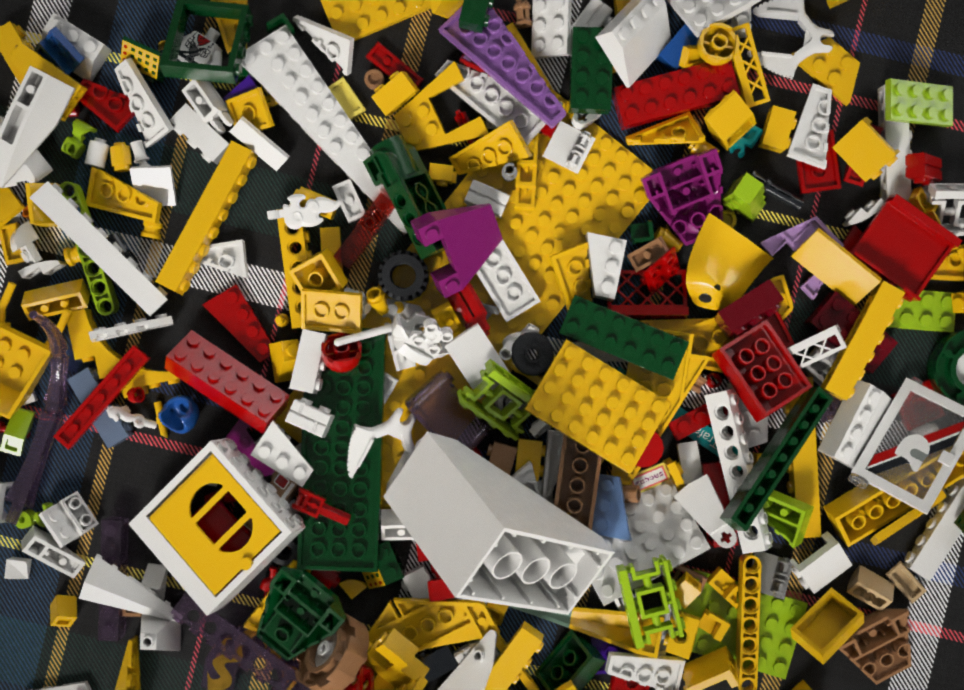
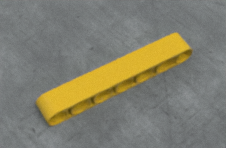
[736,553,761,690]

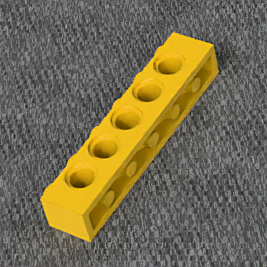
[276,209,313,329]

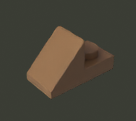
[627,236,669,273]

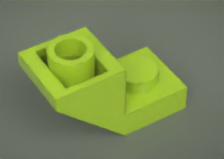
[0,408,36,456]

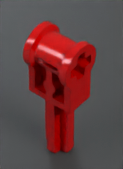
[291,487,351,525]

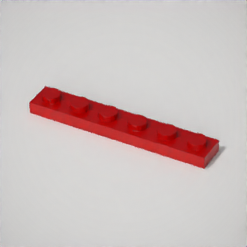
[53,345,151,450]

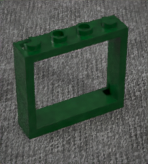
[159,0,254,84]

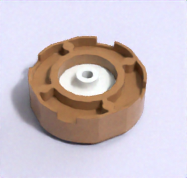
[295,613,369,690]

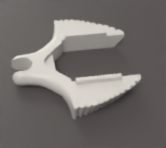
[747,0,834,80]
[347,408,416,492]

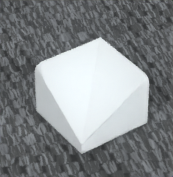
[4,557,32,579]

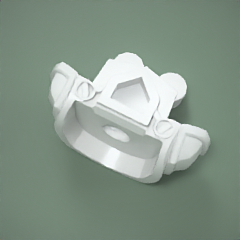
[391,313,453,366]

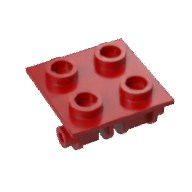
[640,247,680,293]

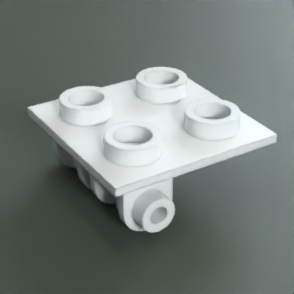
[543,121,596,174]

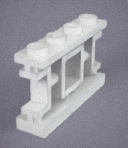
[928,183,964,237]

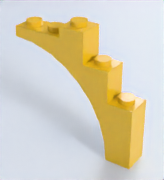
[67,309,181,398]

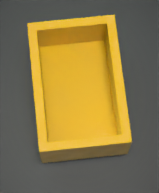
[790,587,864,665]

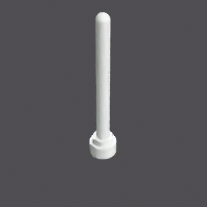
[334,311,426,346]

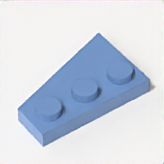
[592,474,632,541]

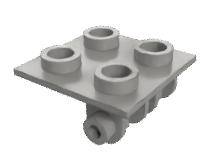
[746,551,793,600]

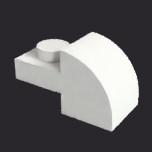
[10,221,43,265]

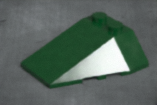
[256,566,347,661]

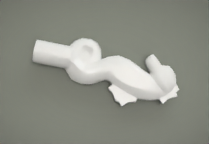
[106,405,157,429]

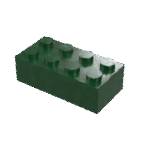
[568,27,613,114]

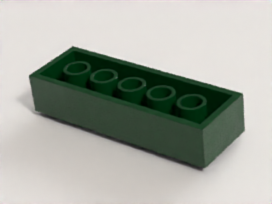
[559,295,689,380]

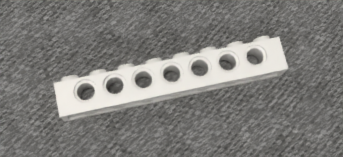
[704,388,773,554]

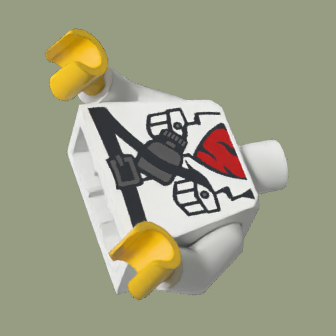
[158,27,222,66]

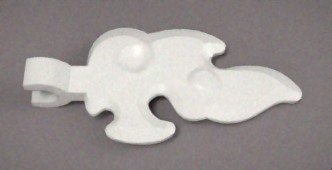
[267,194,341,229]

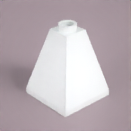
[140,611,182,651]

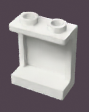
[789,531,852,594]

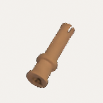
[513,0,533,29]

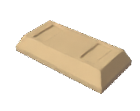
[886,561,927,604]

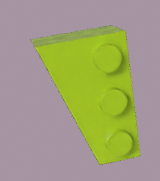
[721,172,766,223]
[763,490,814,548]

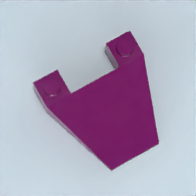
[410,204,503,298]

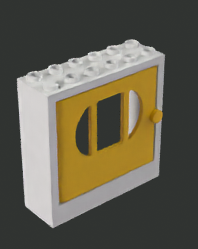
[129,438,306,616]

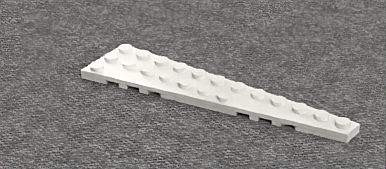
[241,25,408,235]

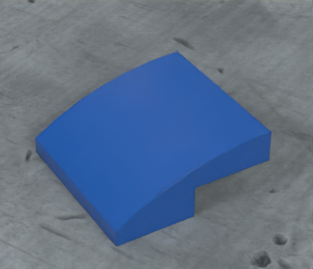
[34,26,85,76]

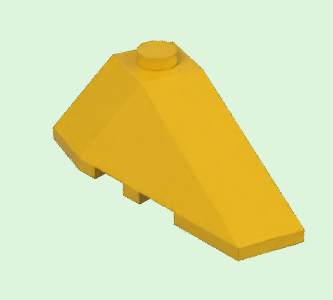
[115,636,141,690]

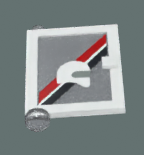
[848,377,964,515]

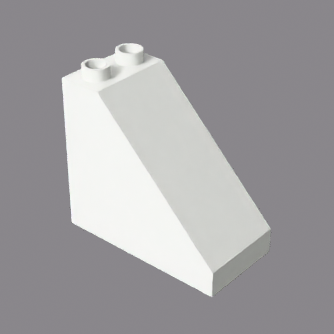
[383,431,615,615]

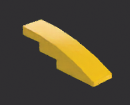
[514,133,539,210]

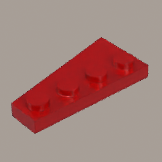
[202,284,272,362]

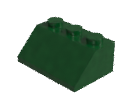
[534,629,606,690]

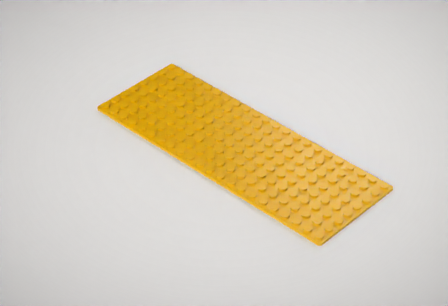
[275,89,653,509]

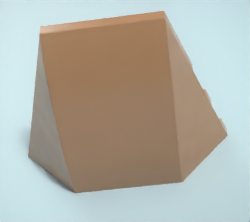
[839,609,911,685]

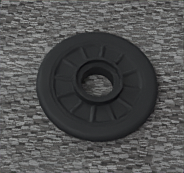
[511,332,554,376]

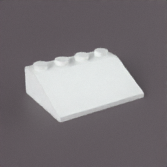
[595,0,671,88]
[818,380,893,469]

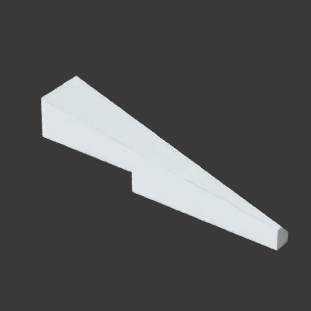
[79,554,185,623]

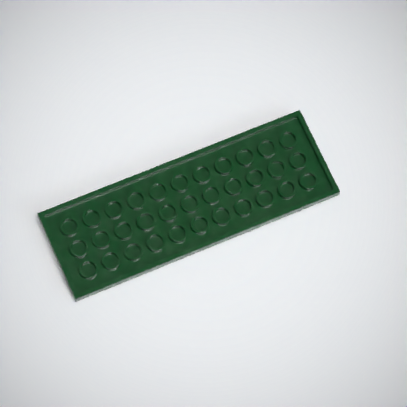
[297,328,386,572]

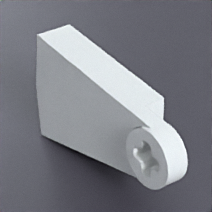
[673,474,737,548]

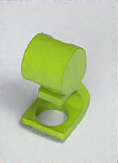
[61,119,97,159]
[13,502,54,529]

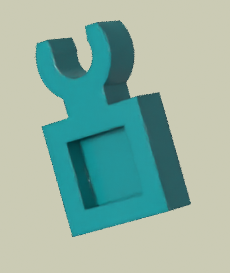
[729,126,763,158]

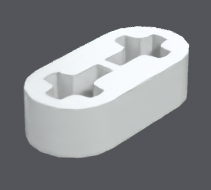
[571,113,602,130]

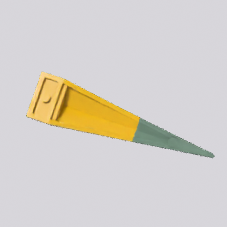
[509,606,665,658]

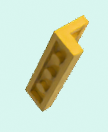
[731,22,771,108]

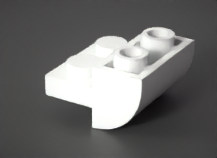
[39,491,99,548]

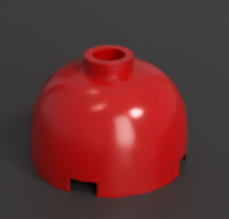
[321,333,362,373]

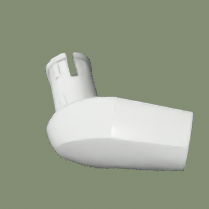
[499,323,540,360]

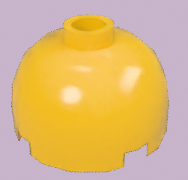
[697,23,740,65]

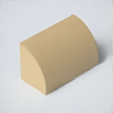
[846,565,894,612]

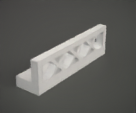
[787,324,847,369]

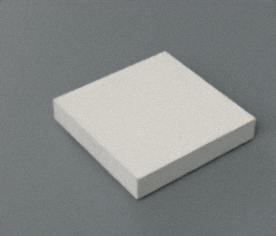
[130,165,177,206]

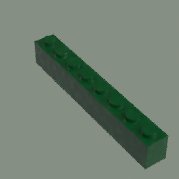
[719,386,834,531]

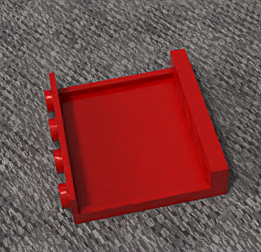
[850,194,963,302]

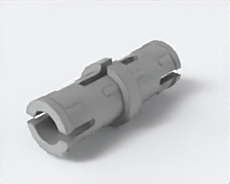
[501,163,517,182]

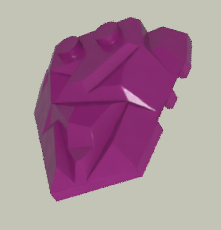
[641,148,723,246]

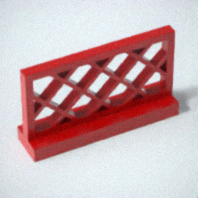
[607,270,689,319]

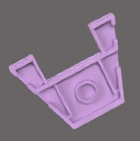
[759,216,844,300]

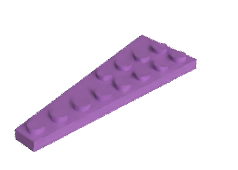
[438,6,566,129]

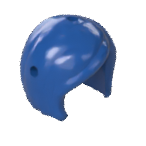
[158,395,199,434]

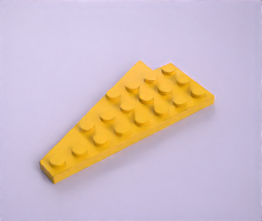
[611,328,710,485]

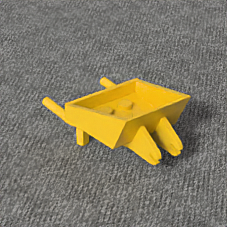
[0,282,72,419]

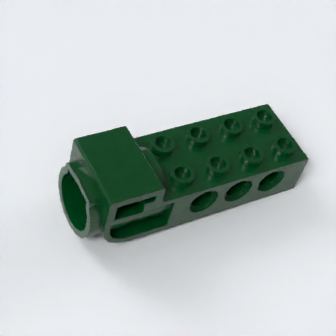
[363,134,447,260]

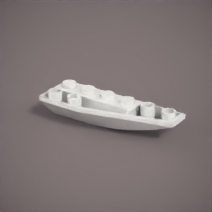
[0,66,75,188]

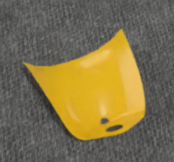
[686,213,774,311]

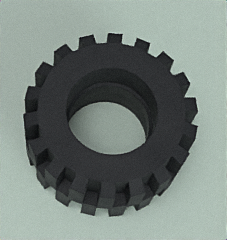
[378,250,429,302]

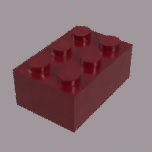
[714,279,784,339]

